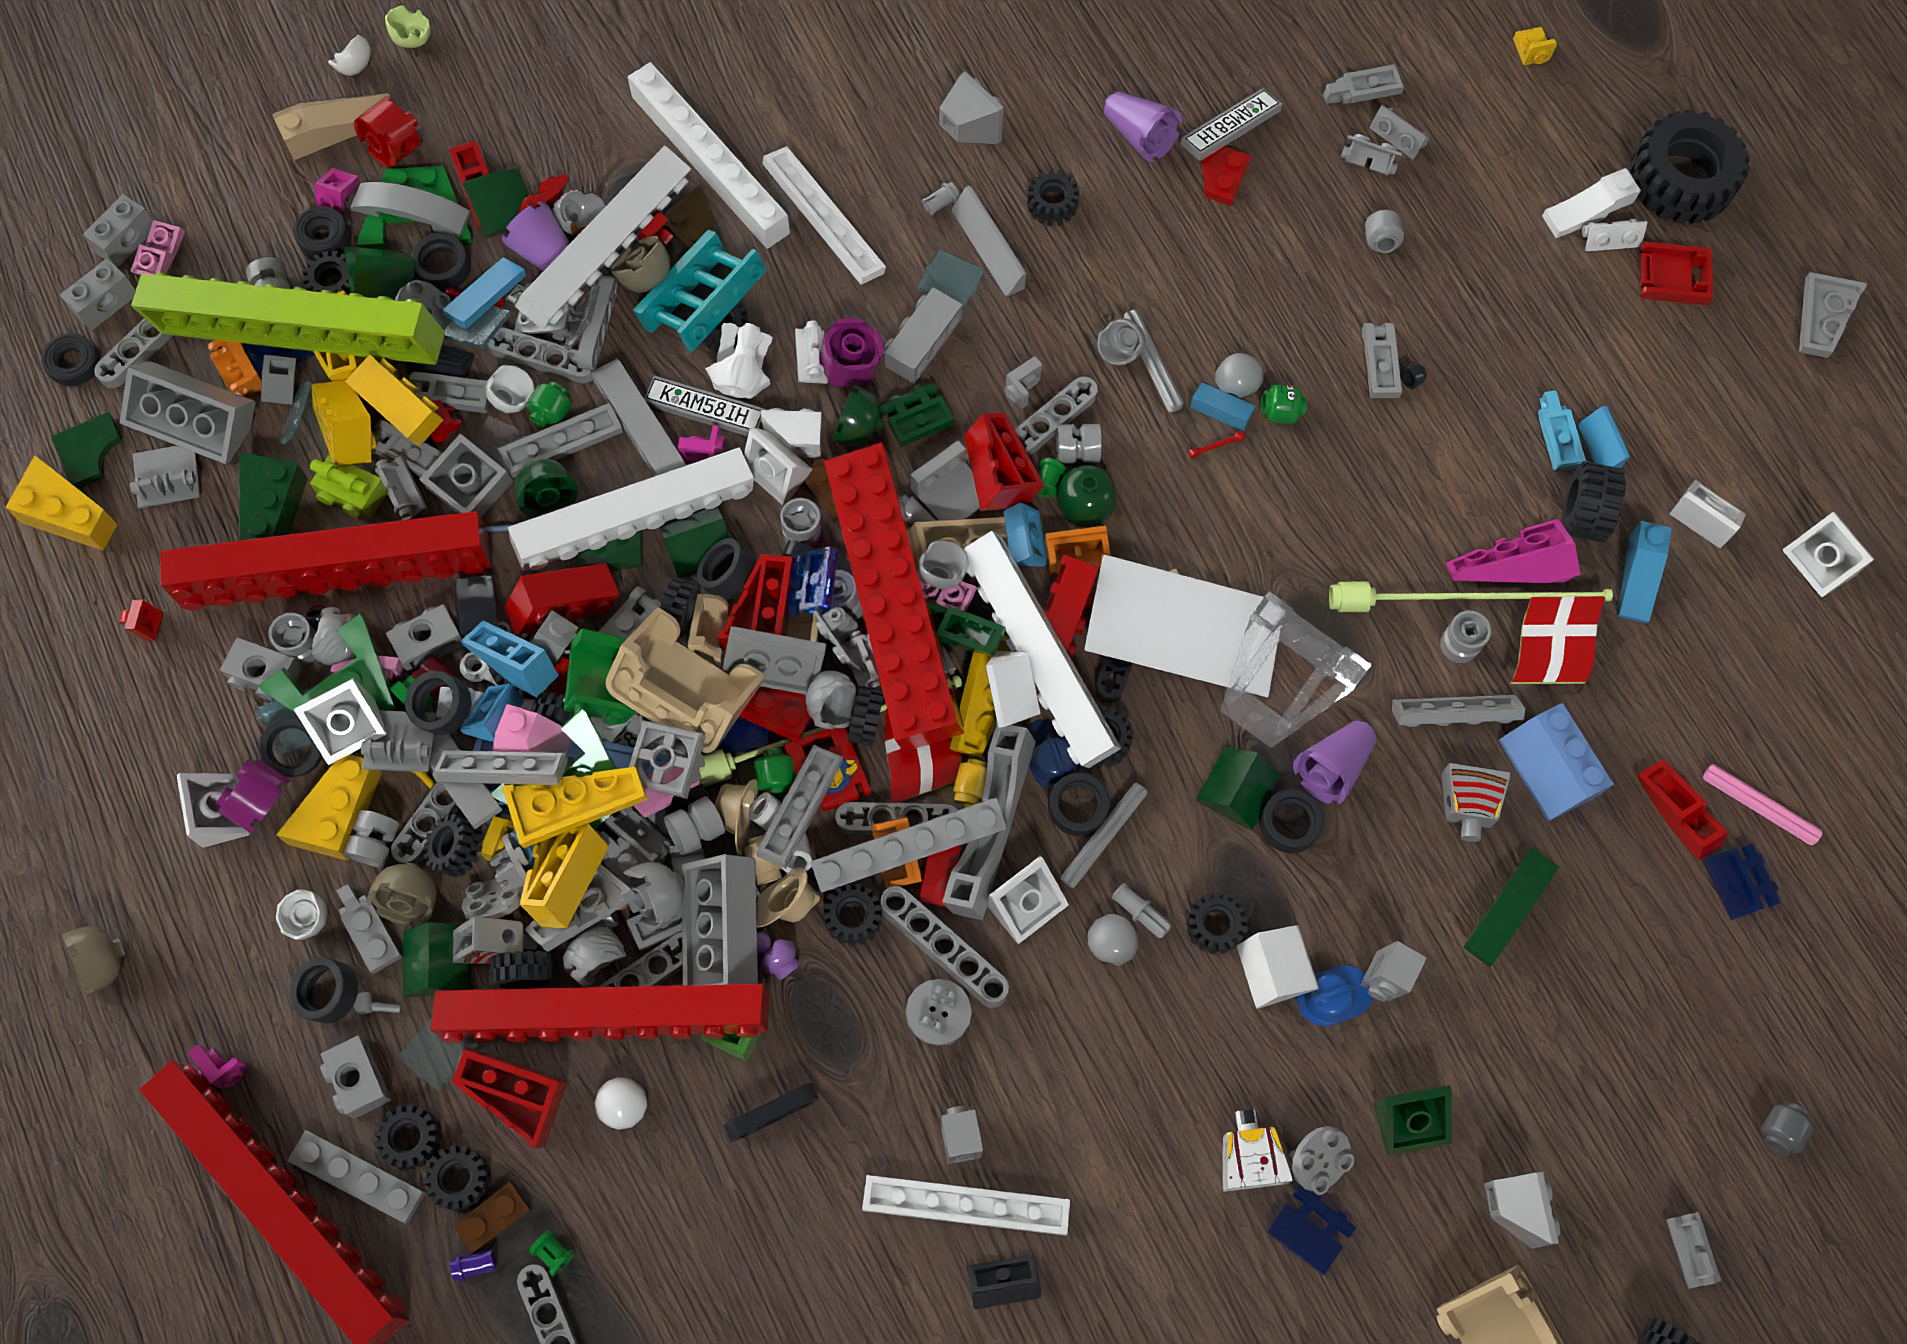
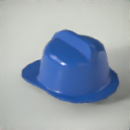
[1297,965,1373,1026]

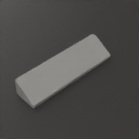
[952,185,1026,296]

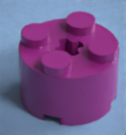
[820,318,883,388]
[216,759,291,834]

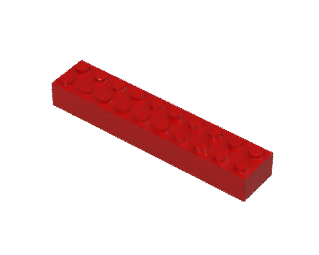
[824,442,964,752]
[160,511,492,610]
[139,1060,409,1344]

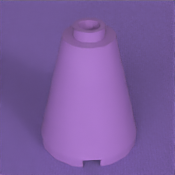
[1104,92,1182,162]
[502,201,570,271]
[1293,721,1377,804]

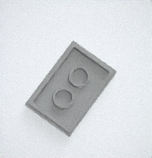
[722,626,826,694]

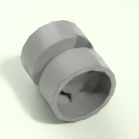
[246,257,291,289]
[1056,424,1101,463]
[780,498,822,548]
[818,570,863,620]
[1440,611,1491,663]
[269,613,317,666]
[664,796,725,855]
[343,810,400,868]

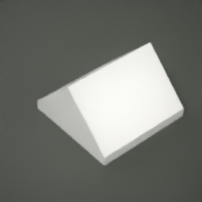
[744,427,813,505]
[1669,480,1746,548]
[1783,512,1875,597]
[986,651,1040,728]
[294,678,387,765]
[177,773,251,848]
[987,856,1069,944]
[1237,925,1319,1009]

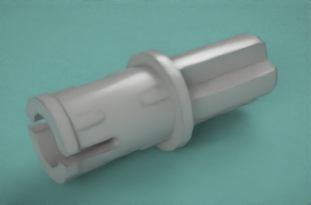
[1112,883,1172,938]

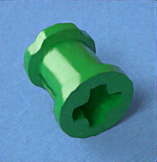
[1037,458,1066,498]
[528,1229,576,1277]

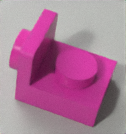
[314,168,359,215]
[678,425,725,463]
[188,1044,248,1089]

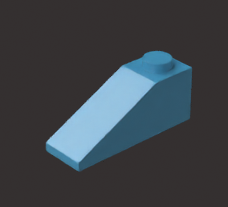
[1617,521,1672,624]
[461,621,559,697]

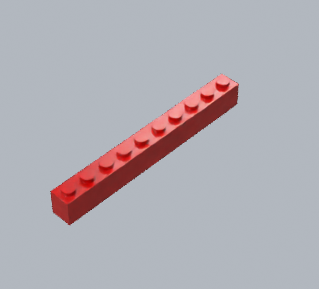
[430,984,770,1043]

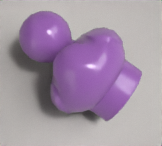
[757,932,800,981]

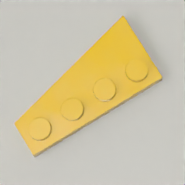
[950,635,1011,758]
[502,767,648,848]

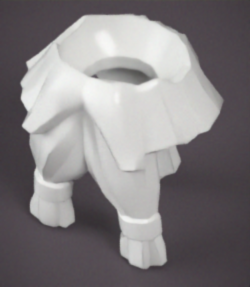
[705,323,773,399]

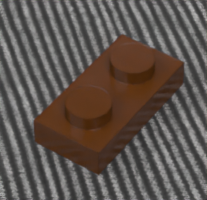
[802,458,839,523]
[453,1182,531,1254]

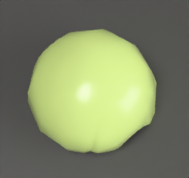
[385,5,431,48]

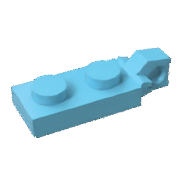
[1538,390,1586,472]

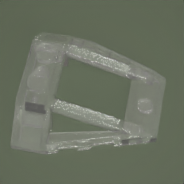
[1220,591,1371,748]

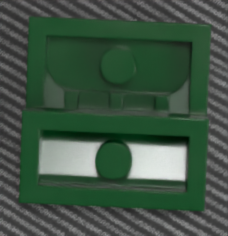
[462,169,530,239]
[576,530,643,571]

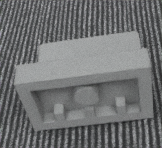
[910,441,980,521]

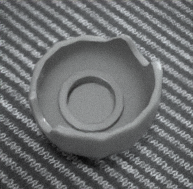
[1098,319,1146,365]
[1215,353,1264,398]
[918,541,969,590]
[1088,914,1139,966]

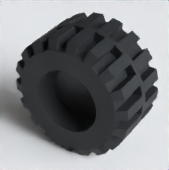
[1562,461,1626,543]

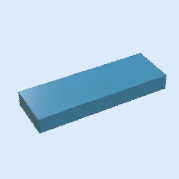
[443,257,526,329]

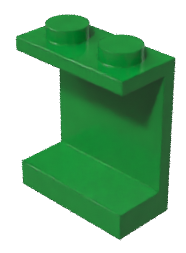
[564,628,636,725]

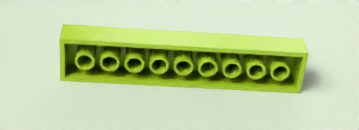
[131,272,445,365]

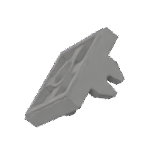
[629,720,706,799]

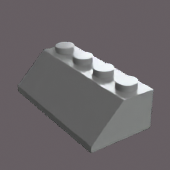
[120,361,256,464]
[681,854,758,985]

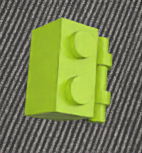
[310,454,389,521]

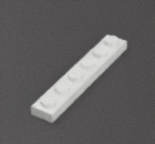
[762,146,886,285]
[862,1175,1070,1236]

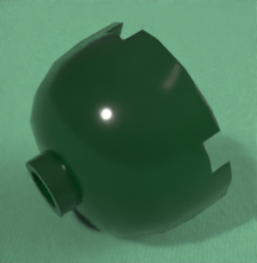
[832,385,885,447]
[514,459,578,519]
[1057,465,1117,527]

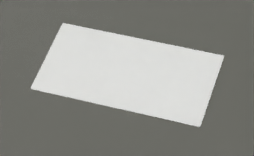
[1085,555,1285,697]

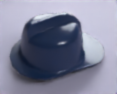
[1027,719,1081,790]

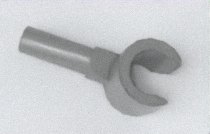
[354,992,401,1015]

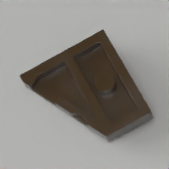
[663,185,717,251]

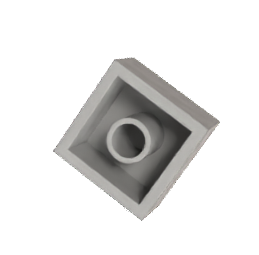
[419,434,513,518]

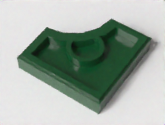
[51,412,122,488]

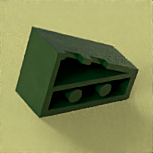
[239,452,308,541]

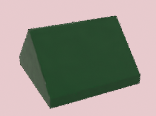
[344,246,415,300]
[659,507,729,578]
[1196,747,1281,831]
[403,922,471,998]
[1374,1085,1452,1155]

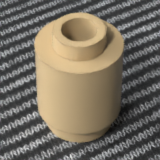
[743,835,782,885]

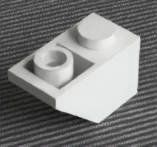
[761,408,823,458]

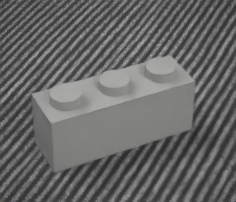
[883,288,963,384]

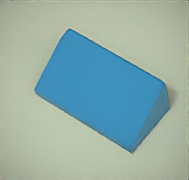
[1190,382,1256,431]
[1578,405,1630,468]
[1004,503,1047,567]
[461,683,524,742]

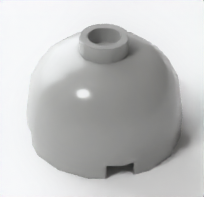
[622,862,684,930]

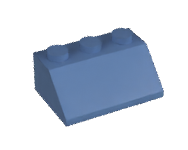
[1499,703,1614,822]

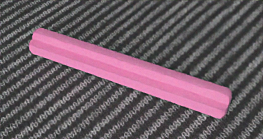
[1703,764,1823,845]

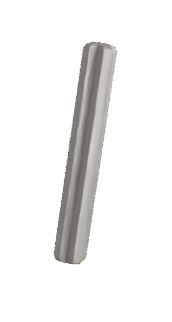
[1123,310,1184,413]
[1061,783,1147,888]

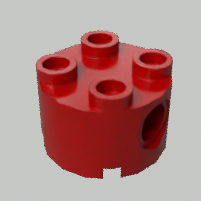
[354,96,422,167]

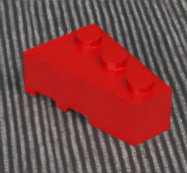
[964,412,1044,511]
[717,554,795,652]
[1043,555,1099,660]
[504,563,619,637]
[452,1049,568,1149]

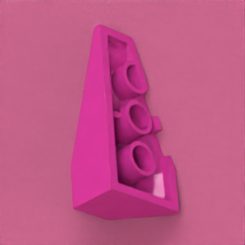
[1446,519,1581,583]

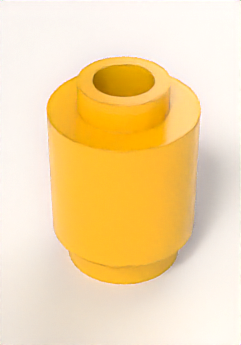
[952,759,987,807]

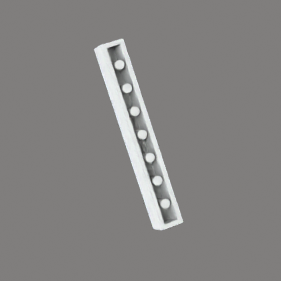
[628,62,790,249]
[515,145,691,330]
[508,447,754,572]
[963,530,1122,768]

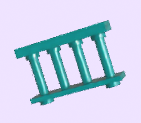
[633,230,767,352]

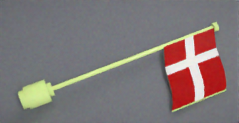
[1329,581,1613,684]
[699,675,962,803]

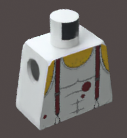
[1223,1109,1292,1192]

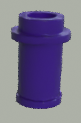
[450,1249,496,1283]

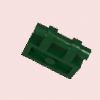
[880,382,954,448]

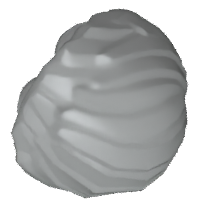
[312,607,356,666]
[806,671,858,729]
[563,926,627,987]

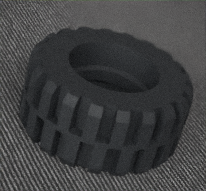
[1629,110,1750,224]

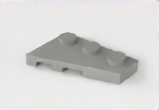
[1799,272,1867,358]
[524,864,638,952]

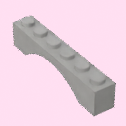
[942,723,1036,920]
[811,797,1007,893]

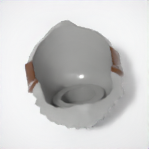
[553,189,606,237]

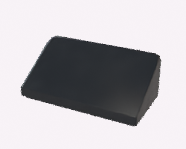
[406,347,474,378]
[454,576,498,635]
[967,1254,1041,1309]

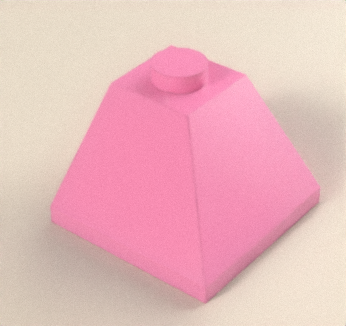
[493,704,572,754]

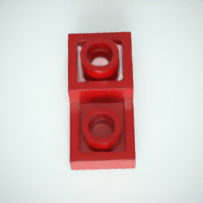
[519,174,569,213]
[917,845,961,907]

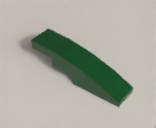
[929,601,1006,657]
[1463,847,1559,967]

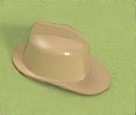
[714,779,758,855]
[756,867,820,928]

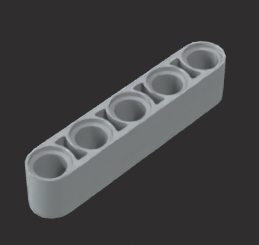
[590,358,686,477]
[881,886,1009,1008]

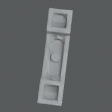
[350,182,471,238]
[430,733,502,829]

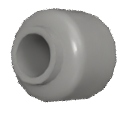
[1365,210,1404,253]

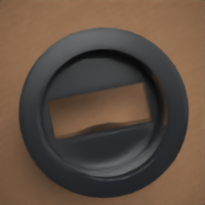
[1400,363,1427,389]
[306,605,326,632]

